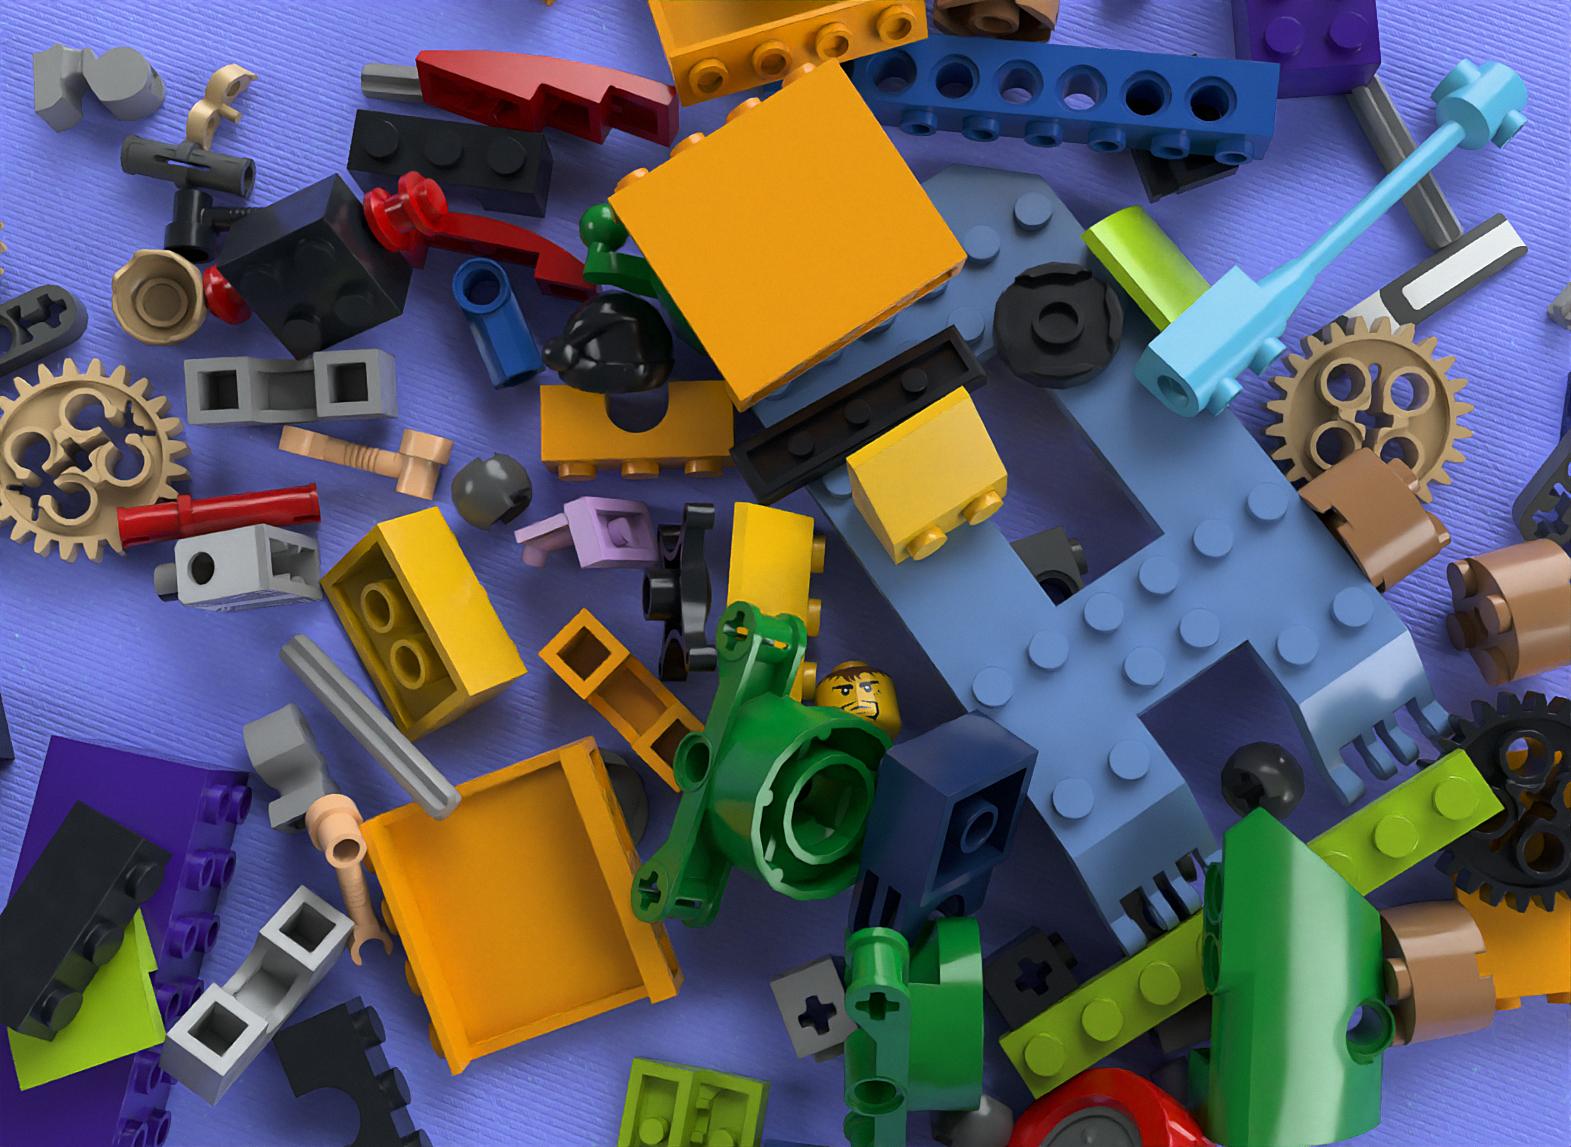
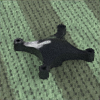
[642,503,717,682]

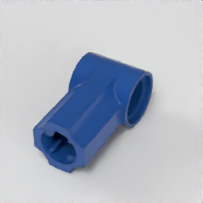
[452,257,546,390]

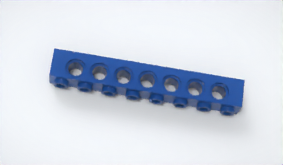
[763,33,1281,165]

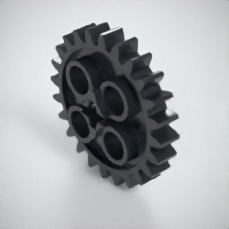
[1416,690,1571,913]

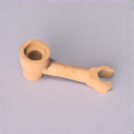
[278,425,454,501]
[305,794,393,966]

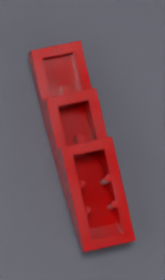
[415,50,679,148]

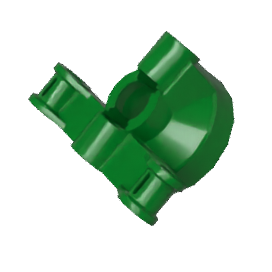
[631,601,894,929]
[843,917,984,1147]

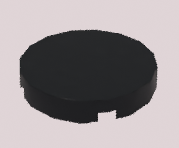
[992,262,1124,390]

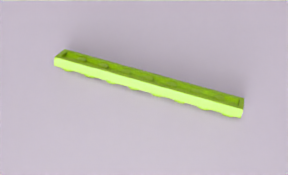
[999,748,1505,1099]

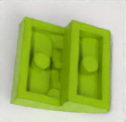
[1080,205,1211,332]
[7,907,166,1091]
[617,1057,771,1147]

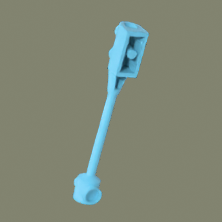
[1131,58,1528,418]

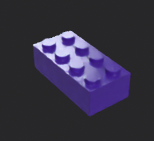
[1231,0,1382,99]

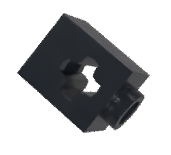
[982,925,1080,1031]

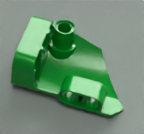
[1186,806,1396,1147]

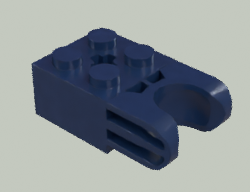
[848,709,1039,950]

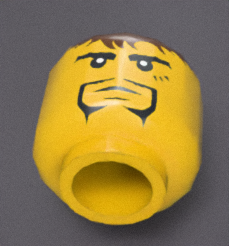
[813,661,902,742]

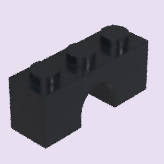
[346,109,554,218]
[272,996,433,1147]

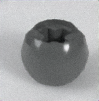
[451,452,532,531]
[1221,741,1305,821]
[930,1092,1014,1147]

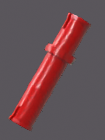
[117,482,321,549]

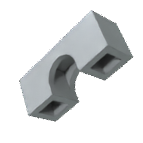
[183,348,398,429]
[158,885,355,1107]

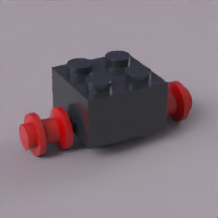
[203,171,448,361]

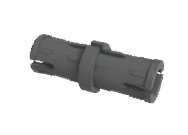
[120,134,256,198]

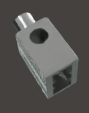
[154,524,323,612]

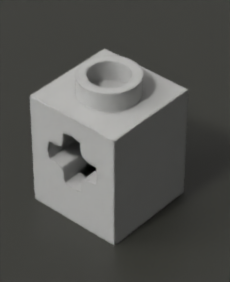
[769,953,859,1063]

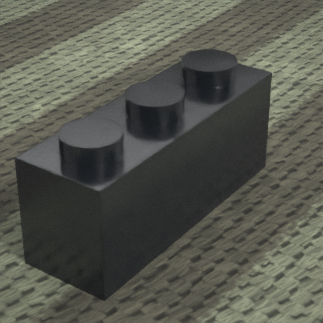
[0,800,174,1042]

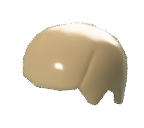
[111,249,208,346]

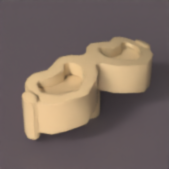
[185,63,258,151]

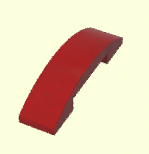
[399,212,603,303]

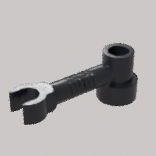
[164,189,267,264]

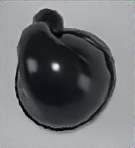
[542,289,675,394]

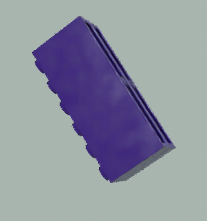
[0,735,252,1147]

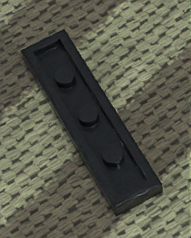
[728,324,987,507]

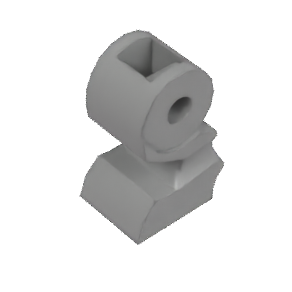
[33,43,166,133]
[243,703,342,836]

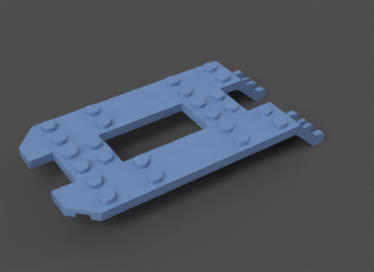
[748,163,1454,958]

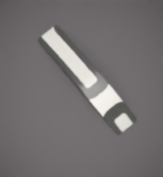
[1312,213,1528,379]

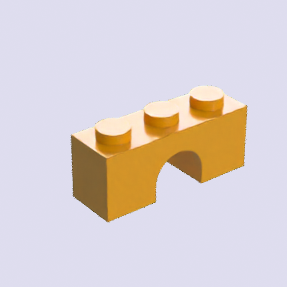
[540,380,736,482]
[538,607,705,794]

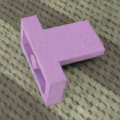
[514,496,661,569]

